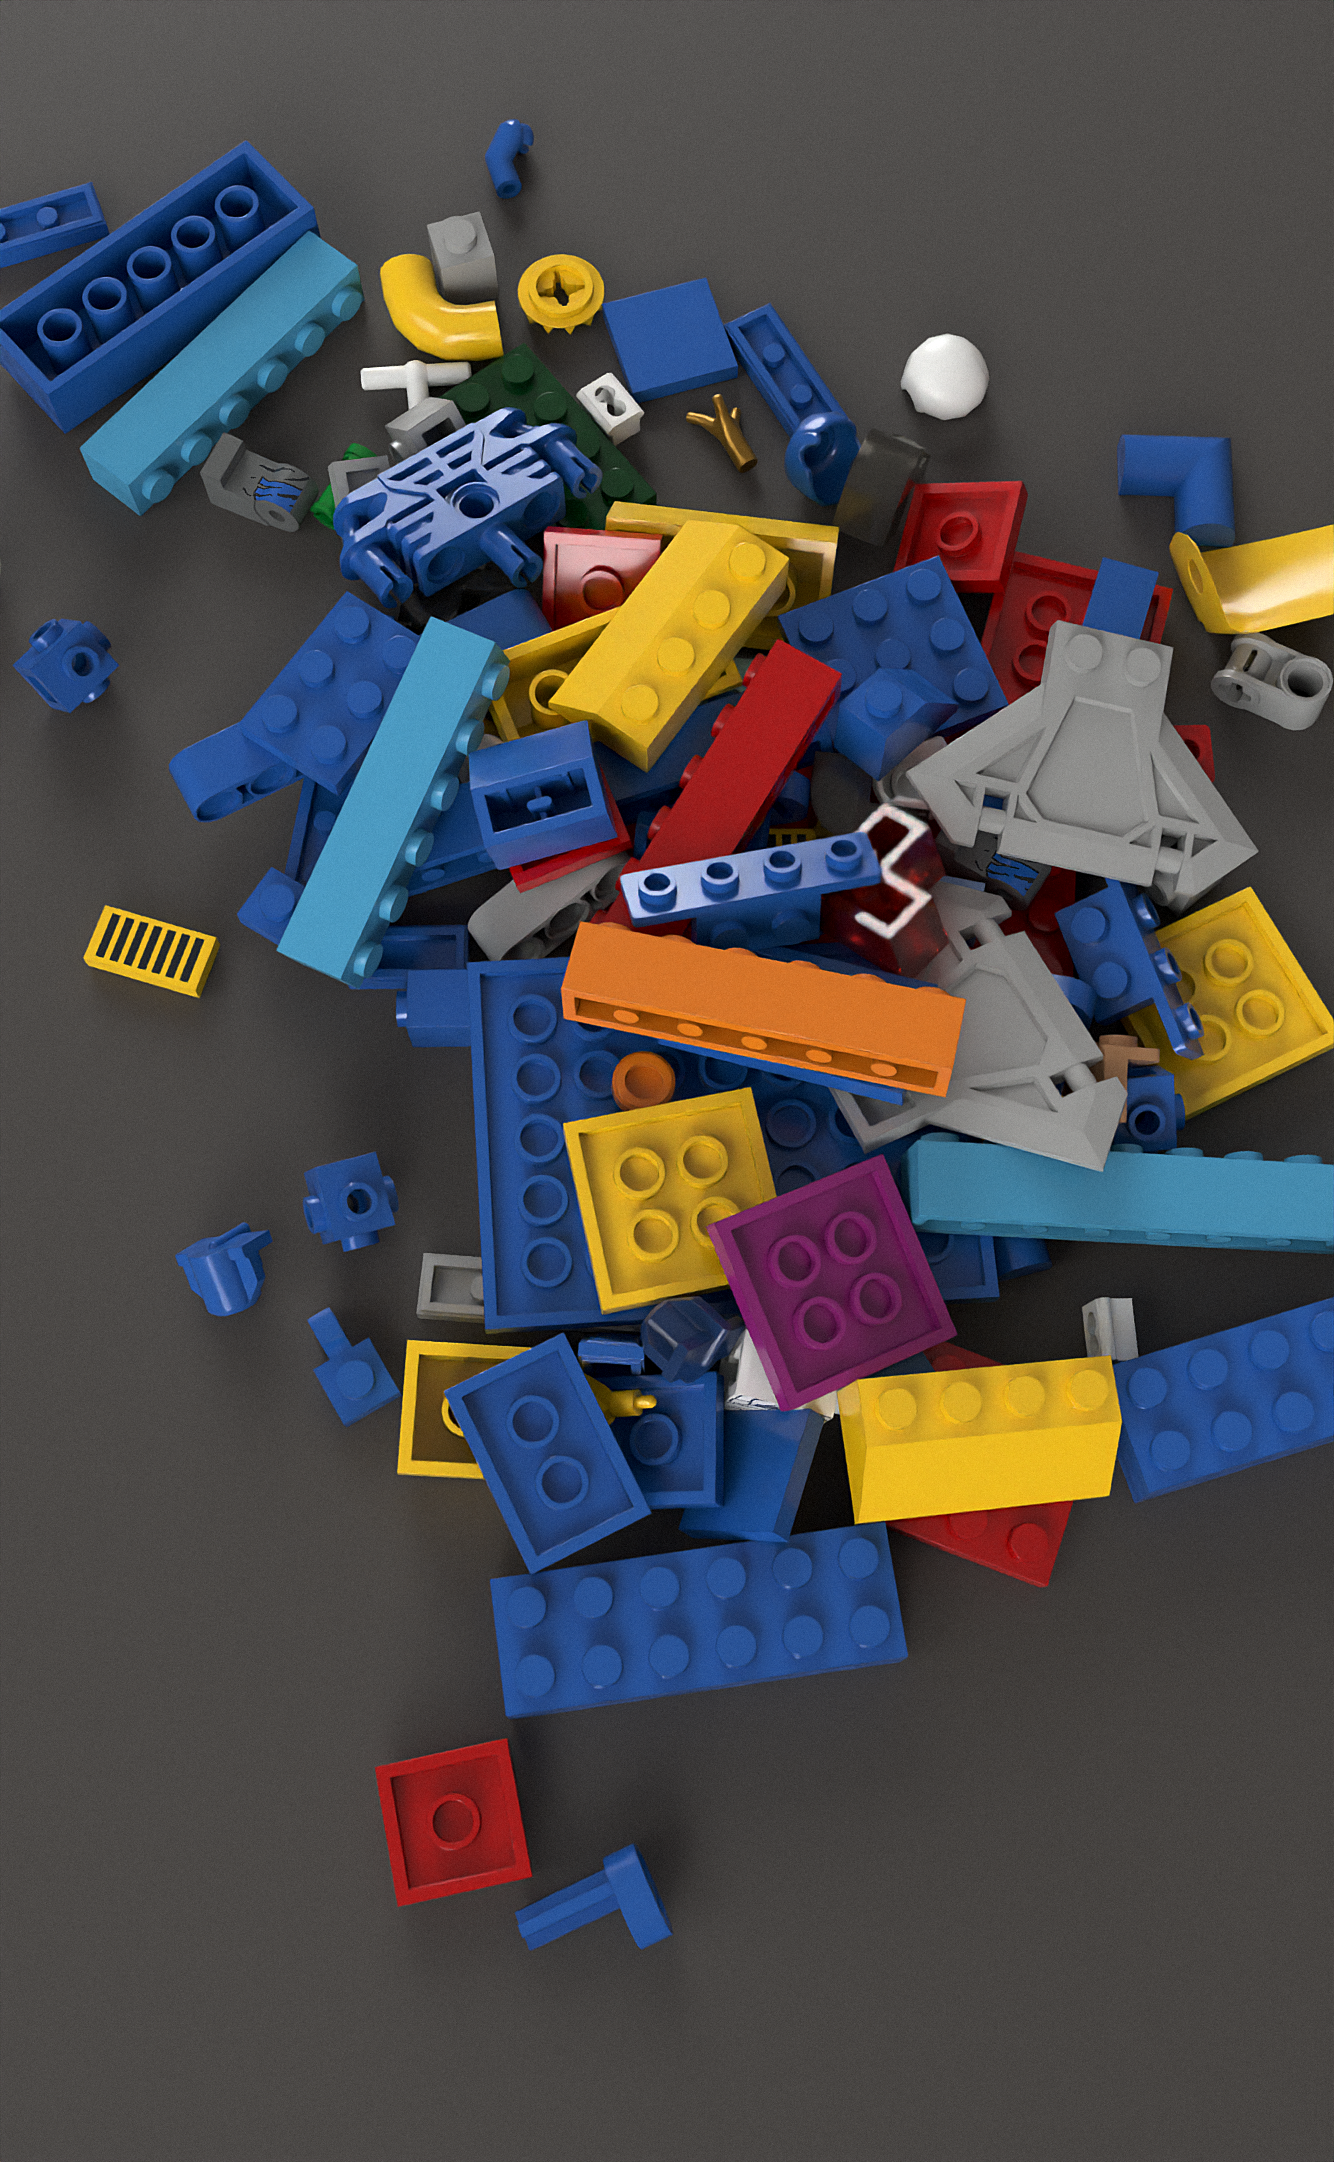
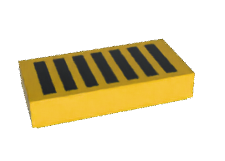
[83,905,220,998]

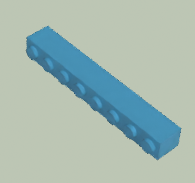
[901,1133,1334,1254]

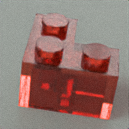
[820,802,949,979]

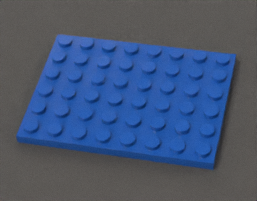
[467,939,1000,1334]

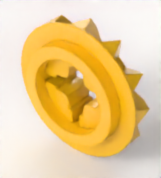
[518,254,604,335]

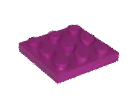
[706,1154,958,1412]

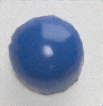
[784,411,865,507]

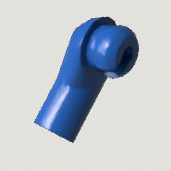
[485,119,534,199]

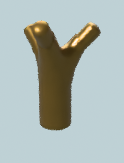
[686,394,758,473]

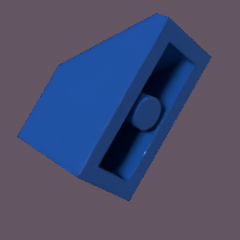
[833,668,959,782]

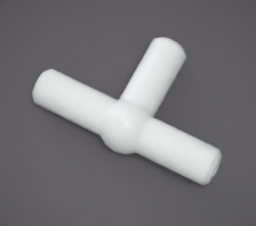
[360,360,472,410]

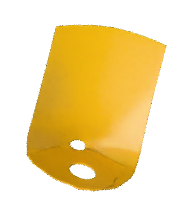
[1169,524,1334,634]

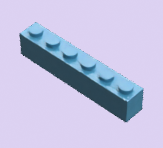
[80,230,365,516]
[276,616,510,989]

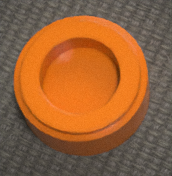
[612,1051,675,1111]

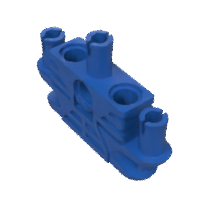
[333,407,603,608]

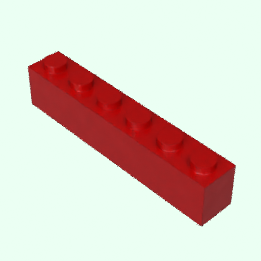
[589,639,842,940]

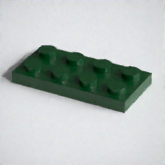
[438,343,657,537]

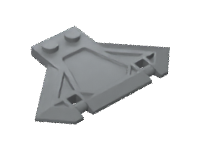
[905,620,1259,897]
[828,877,1128,1172]

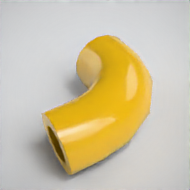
[380,254,504,361]

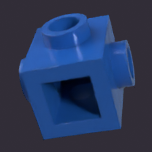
[12,618,119,713]
[1112,1065,1185,1154]
[303,1152,399,1252]

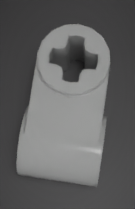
[1211,631,1333,730]

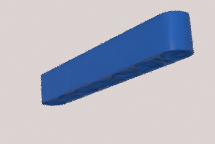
[169,589,553,823]

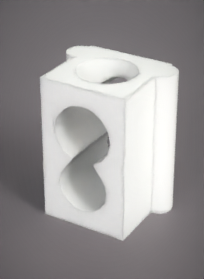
[576,373,644,446]
[1082,1297,1138,1365]

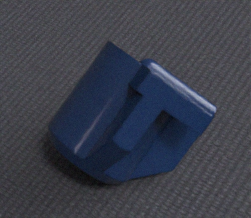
[640,1296,746,1384]

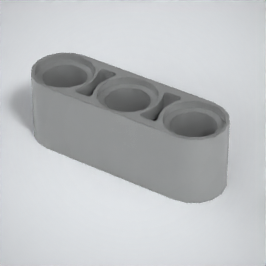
[468,851,631,961]

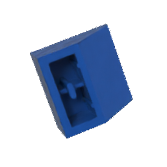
[469,720,618,870]

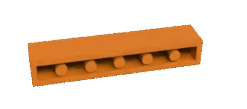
[561,921,966,1097]

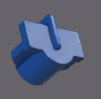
[175,1222,273,1316]

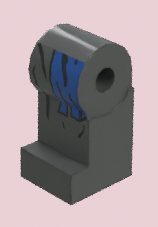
[200,432,319,532]
[928,829,1052,911]

